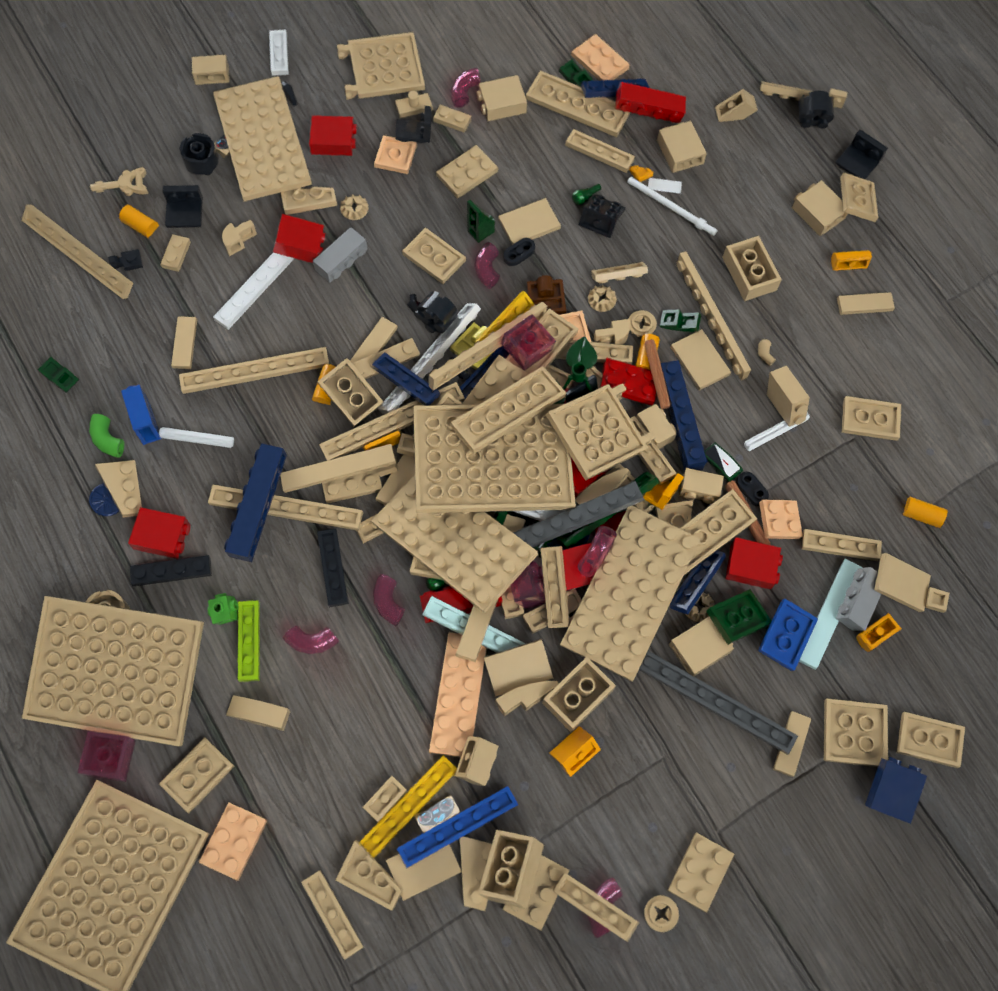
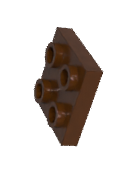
[527,275,566,315]

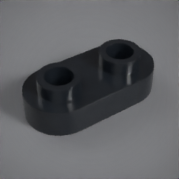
[504,238,535,266]
[736,472,769,506]

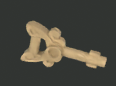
[90,167,148,196]

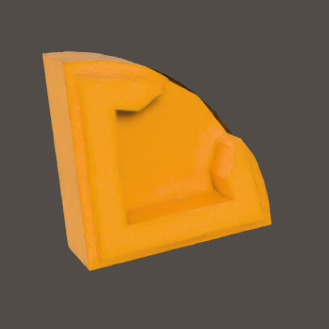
[629,165,653,182]

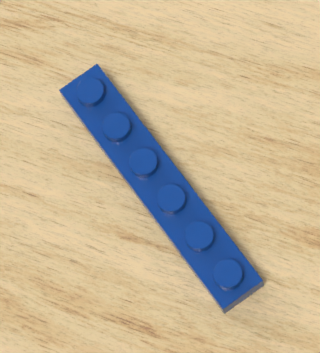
[396,786,518,869]

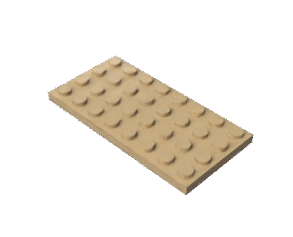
[213,76,312,201]
[371,475,538,613]
[560,506,701,682]

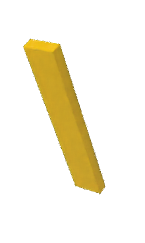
[359,755,457,858]

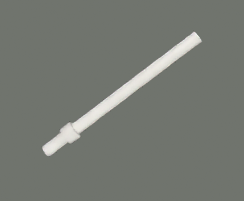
[627,177,717,236]

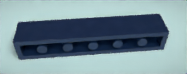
[661,360,707,472]
[224,443,287,562]

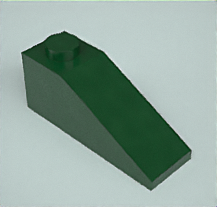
[467,200,495,243]

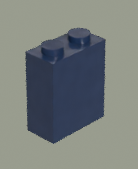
[865,757,927,824]

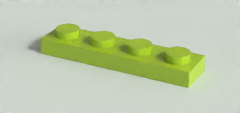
[238,600,260,682]

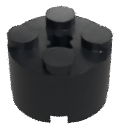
[799,91,834,129]
[180,133,219,175]
[414,291,458,333]

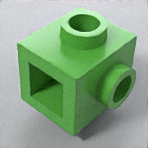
[208,593,239,625]

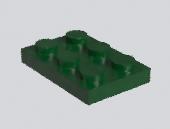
[706,589,772,645]

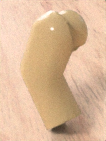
[758,339,776,366]

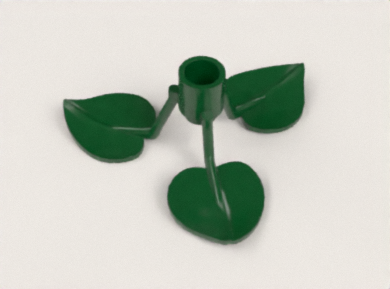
[554,336,597,404]

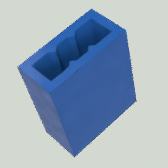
[121,384,161,445]

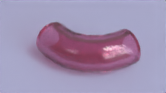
[451,68,480,108]
[475,242,500,289]
[578,526,617,577]
[373,574,405,626]
[283,626,339,654]
[588,877,623,938]

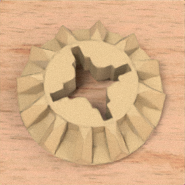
[340,194,368,220]
[588,285,617,312]
[629,310,657,337]
[686,592,714,622]
[644,896,679,932]

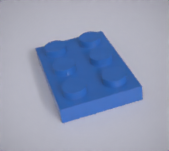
[758,599,818,671]

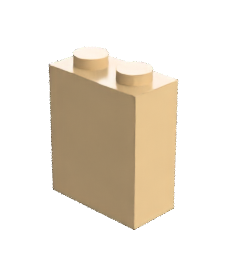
[476,75,527,121]
[657,121,707,173]
[792,180,848,236]
[767,365,810,427]
[669,617,734,676]

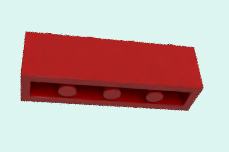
[615,82,686,123]
[420,586,503,623]

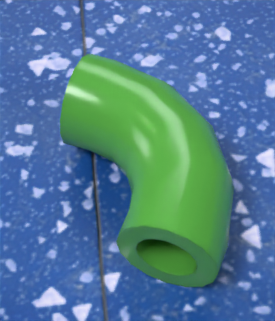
[89,414,124,458]

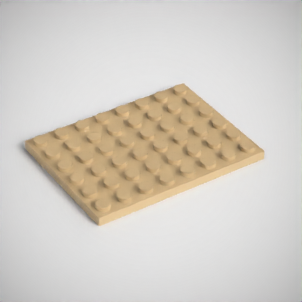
[413,404,576,513]
[22,596,204,746]
[6,780,209,991]

